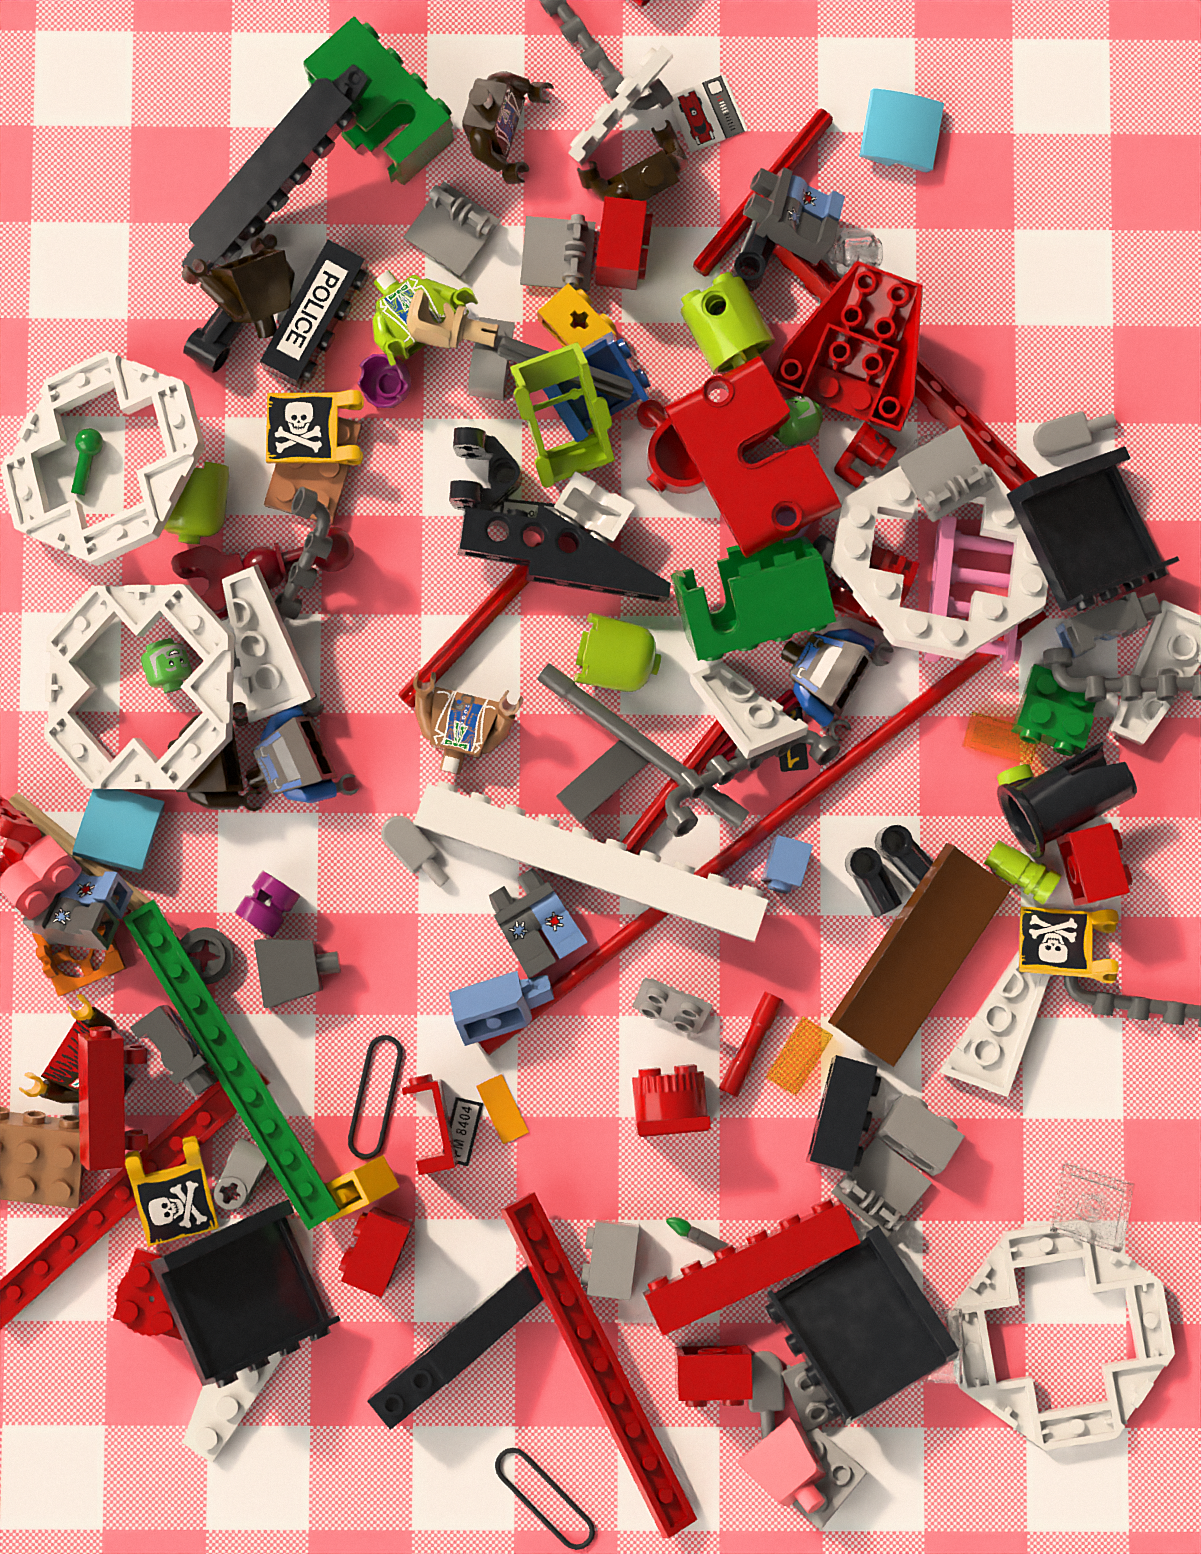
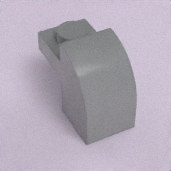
[468,317,515,401]

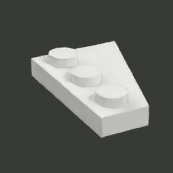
[690,662,809,759]

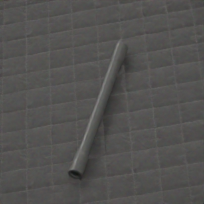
[537,663,750,829]

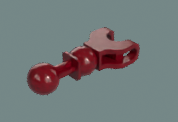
[171,527,355,621]

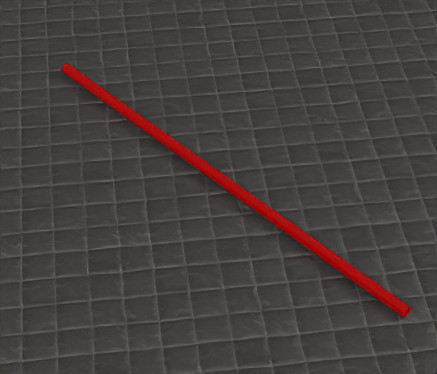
[478,610,1047,1055]

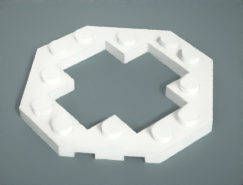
[0,350,205,566]
[831,466,1048,660]
[44,584,235,790]
[946,1220,1175,1451]

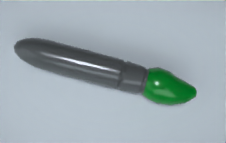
[666,1217,736,1252]

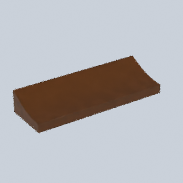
[828,843,1012,1067]

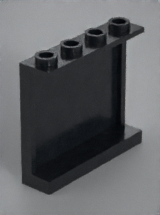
[1006,446,1180,612]
[150,1199,341,1388]
[765,1225,959,1426]

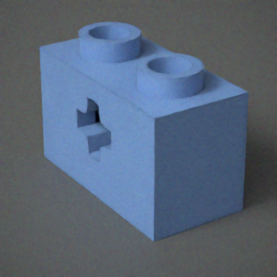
[761,835,813,894]

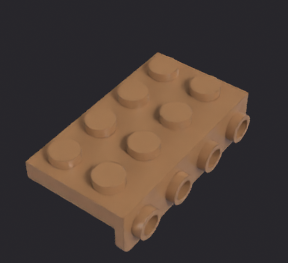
[0,1106,84,1209]

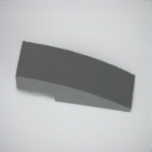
[556,728,650,824]

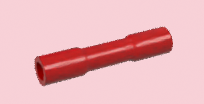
[718,991,784,1098]

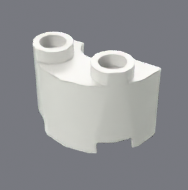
[554,471,635,545]

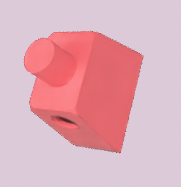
[737,1417,826,1514]

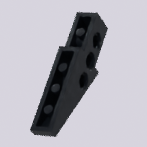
[457,503,671,603]
[367,1264,544,1430]

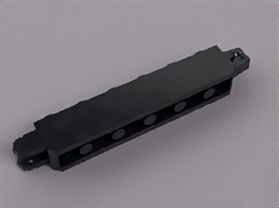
[181,64,372,274]

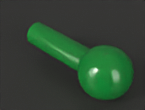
[71,428,104,496]

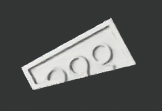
[568,45,673,166]
[222,564,315,723]
[1108,600,1201,745]
[938,950,1050,1097]
[182,1352,284,1463]

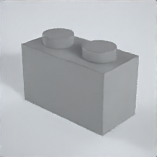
[874,1094,965,1176]
[581,1219,639,1301]

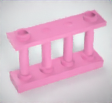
[923,516,1022,672]

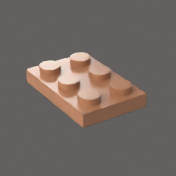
[264,416,363,526]

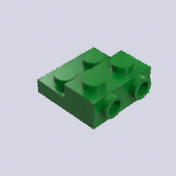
[1011,664,1096,756]

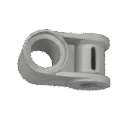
[214,1138,269,1210]

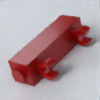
[78,1026,148,1171]

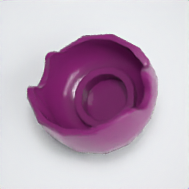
[357,354,411,408]

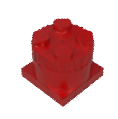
[632,1064,711,1137]
[113,1247,183,1341]

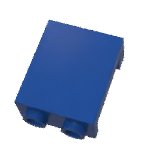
[543,331,651,443]

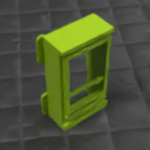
[510,342,615,488]

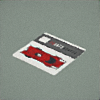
[670,75,747,152]

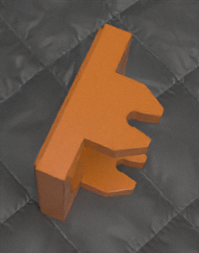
[32,926,127,997]

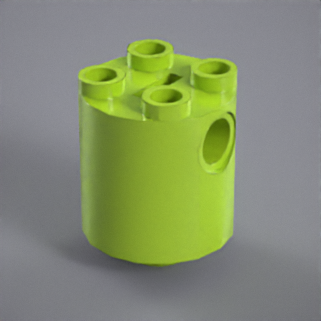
[680,271,775,375]

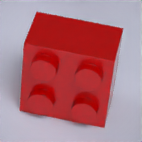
[595,196,653,290]
[1056,822,1132,906]
[338,1206,414,1298]
[674,1345,753,1407]

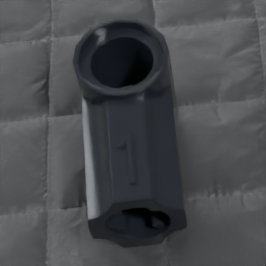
[732,220,776,292]
[183,306,247,373]
[874,825,933,889]
[844,847,903,918]

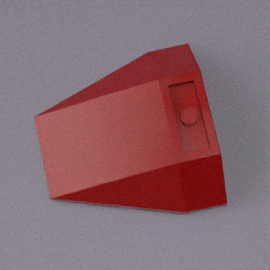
[772,261,923,432]

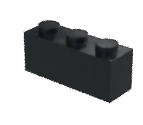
[806,1055,881,1174]

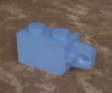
[449,971,554,1046]

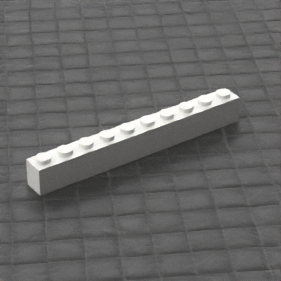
[413,780,769,943]

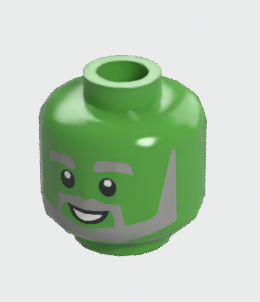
[773,395,823,446]
[141,638,193,694]

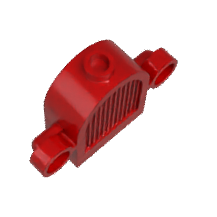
[636,400,705,494]

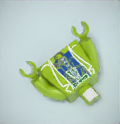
[372,270,479,366]

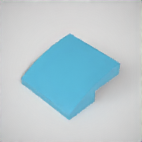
[859,88,944,173]
[72,789,165,874]

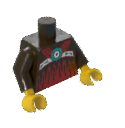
[19,994,136,1104]

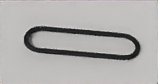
[348,1035,403,1159]
[495,1447,595,1550]

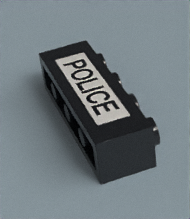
[260,239,369,389]

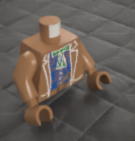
[413,671,524,775]

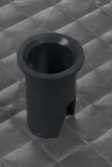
[997,742,1137,858]

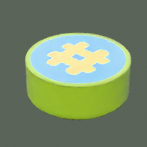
[996,764,1034,787]

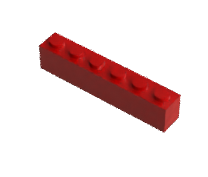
[642,1198,861,1336]

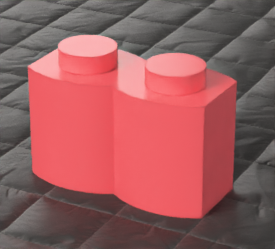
[0,835,82,920]

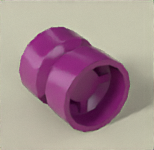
[234,870,301,937]

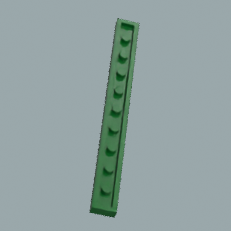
[122,899,341,1231]

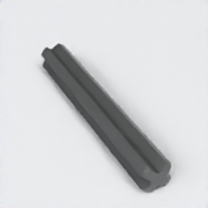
[498,336,634,401]

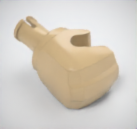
[406,289,499,349]

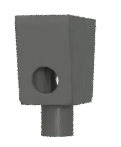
[254,939,341,1008]

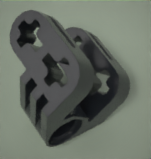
[449,427,523,511]

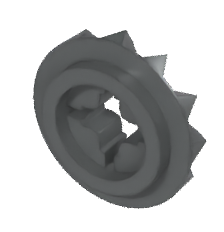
[180,927,234,985]

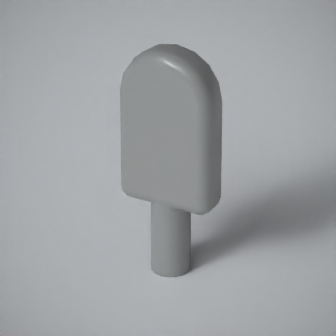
[1033,411,1116,456]
[381,815,450,888]
[748,1351,785,1440]

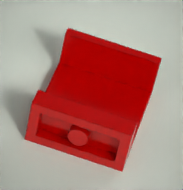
[402,1073,458,1175]

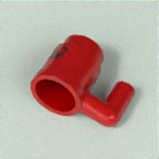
[834,422,898,489]

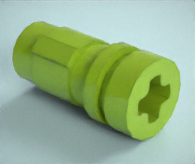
[983,840,1062,905]

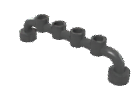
[539,0,674,110]
[234,487,333,670]
[1043,647,1201,702]
[665,730,840,837]
[1064,976,1201,1027]

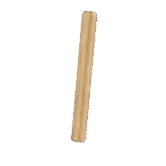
[8,793,151,911]

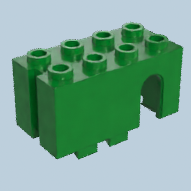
[303,16,454,185]
[670,536,837,661]

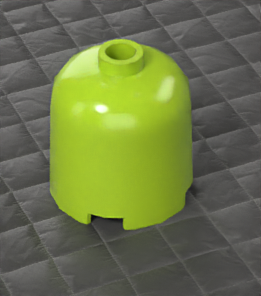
[164,461,230,544]
[574,612,661,692]

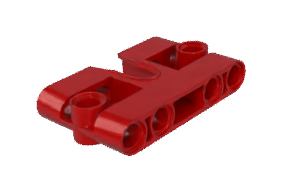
[664,356,842,558]

